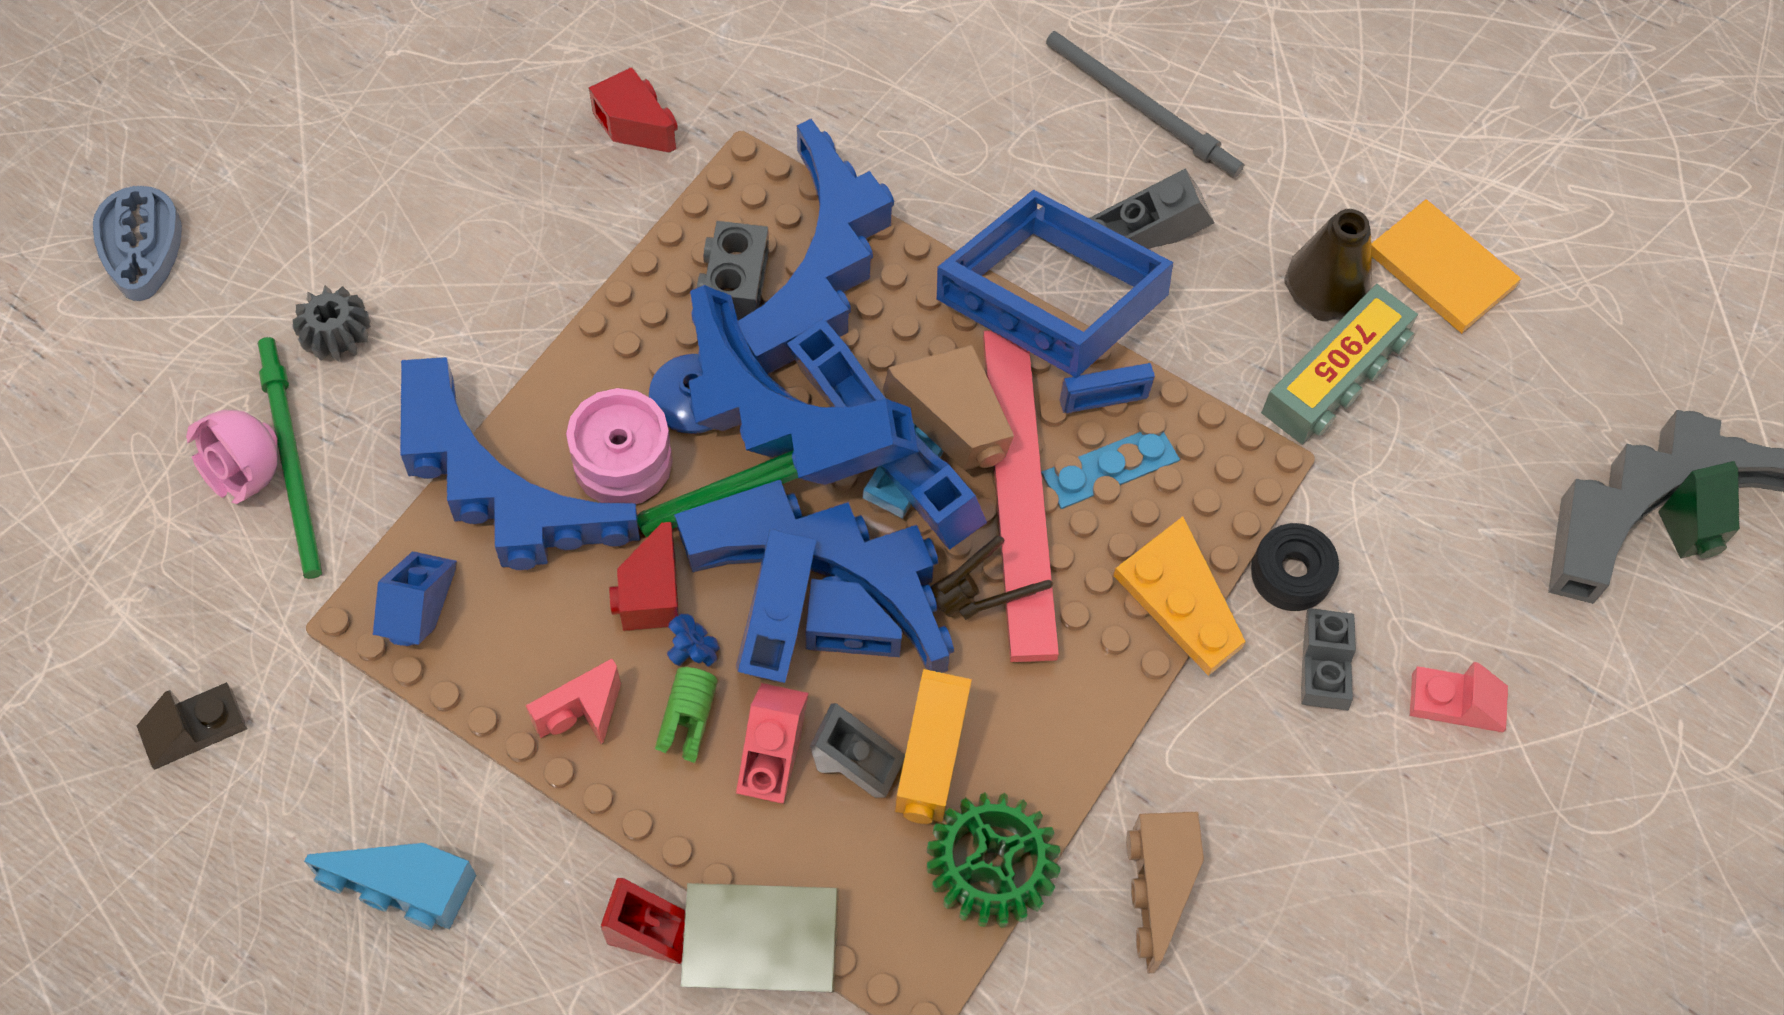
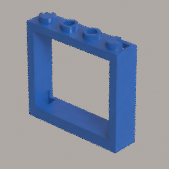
[936,189,1174,378]

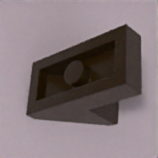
[137,682,247,770]

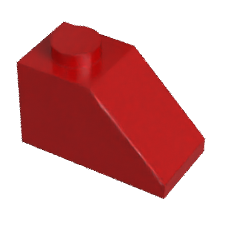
[609,522,679,631]

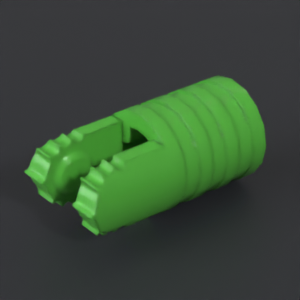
[655,667,718,763]

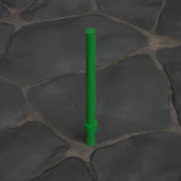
[257,337,322,579]

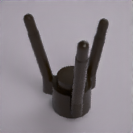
[931,536,1053,620]

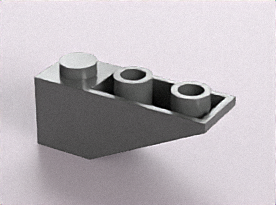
[1087,168,1215,263]

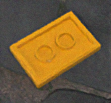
[1371,199,1521,334]

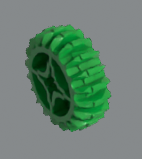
[926,792,1061,928]

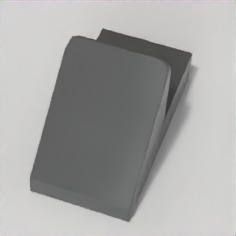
[810,703,905,798]

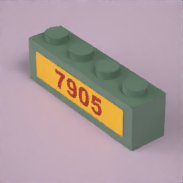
[1261,284,1418,445]

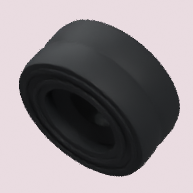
[1251,523,1339,611]

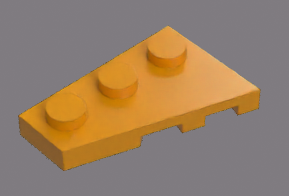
[1113,516,1246,676]

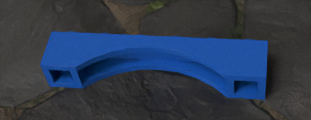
[787,318,987,550]

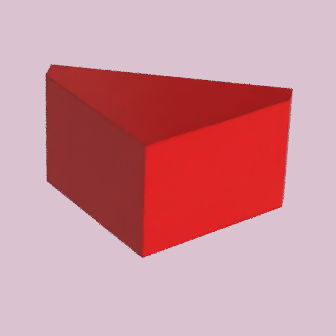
[600,878,686,964]

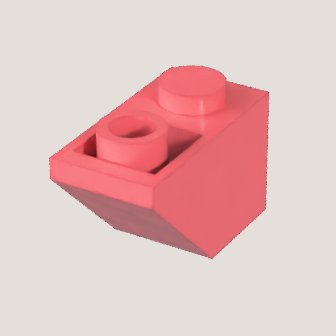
[736,683,809,804]

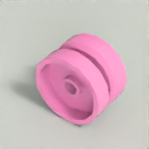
[566,388,673,504]

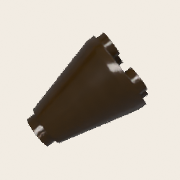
[1284,209,1372,321]

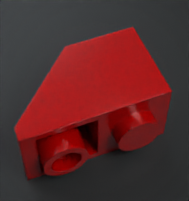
[588,67,678,153]

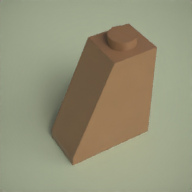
[883,345,1014,469]

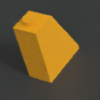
[895,669,972,824]

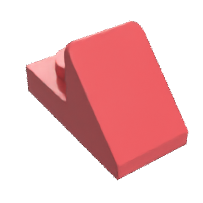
[526,659,621,744]
[1409,662,1508,732]

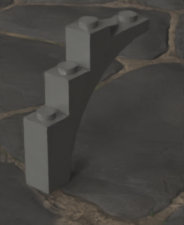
[1548,410,1784,604]

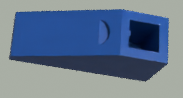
[736,529,816,683]

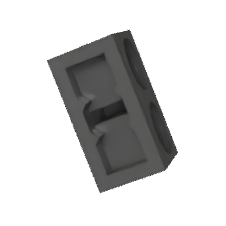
[697,221,769,321]

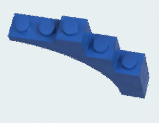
[738,119,894,374]
[689,285,919,485]
[400,357,640,570]
[674,479,954,673]

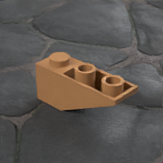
[1126,812,1204,974]

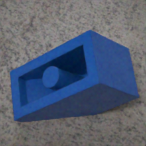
[373,551,457,646]
[806,576,902,657]

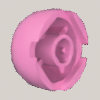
[186,410,278,504]

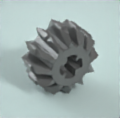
[292,285,371,362]

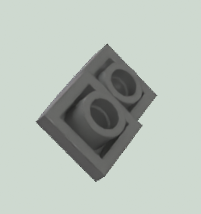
[1301,608,1356,711]

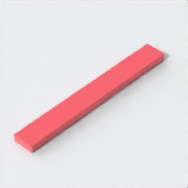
[983,330,1059,662]

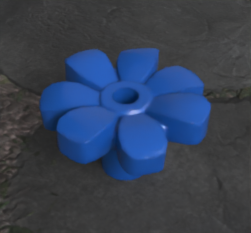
[667,614,720,667]

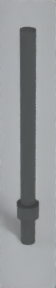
[1046,31,1245,178]

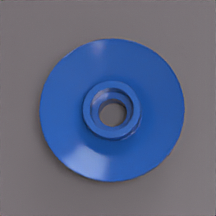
[649,354,713,434]

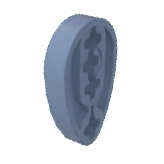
[93,186,182,301]

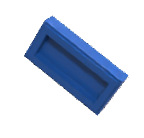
[1059,363,1155,413]

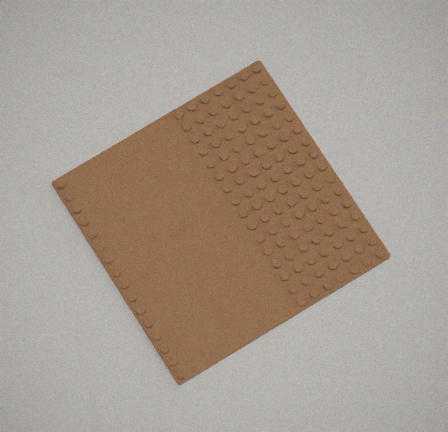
[306,131,1315,1015]

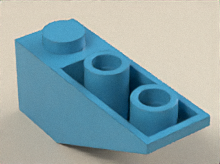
[304,843,476,930]

